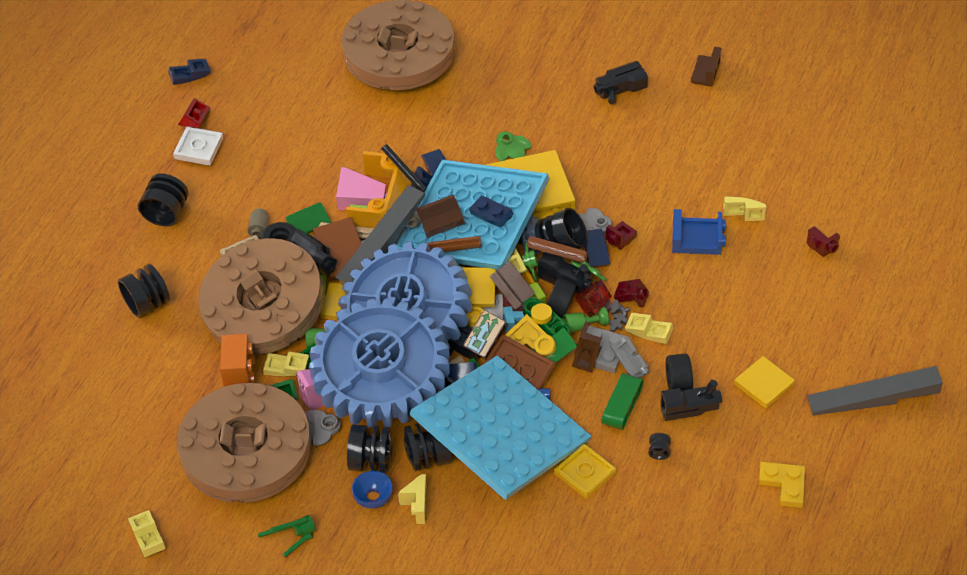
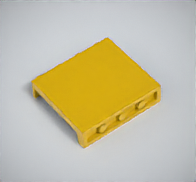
[486,150,575,220]

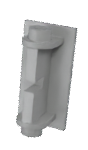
[610,335,649,378]

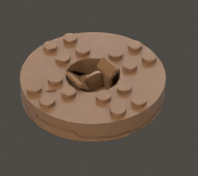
[342,0,454,90]
[198,238,325,354]
[177,383,311,503]

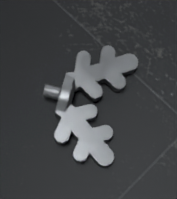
[599,299,630,332]

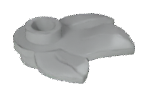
[579,208,612,234]
[305,410,341,446]

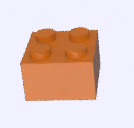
[220,334,256,387]

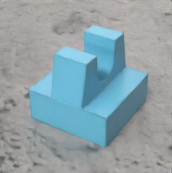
[503,306,524,333]

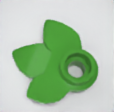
[495,131,532,161]
[522,242,539,282]
[570,261,607,282]

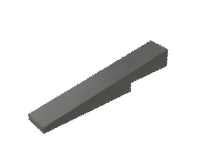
[335,185,426,285]
[807,366,943,416]

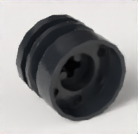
[138,173,189,226]
[535,207,588,253]
[117,264,170,318]
[347,424,393,473]
[404,424,452,472]

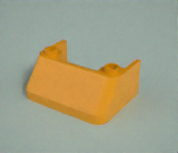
[346,151,415,236]

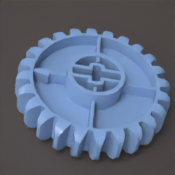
[338,242,472,349]
[309,298,450,428]

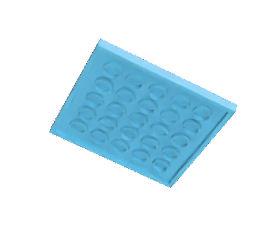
[396,160,549,270]
[410,355,591,500]

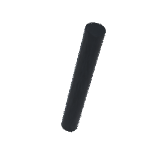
[381,144,427,192]

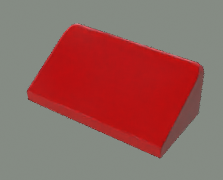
[178,98,210,128]

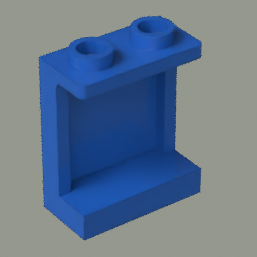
[672,209,726,255]

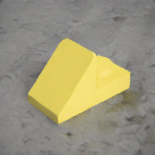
[398,474,427,524]

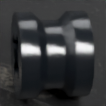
[648,433,671,460]

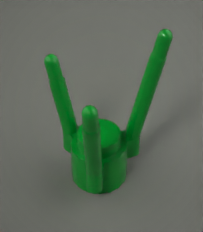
[258,515,315,557]

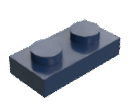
[469,195,513,228]

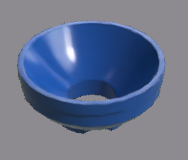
[352,471,393,508]

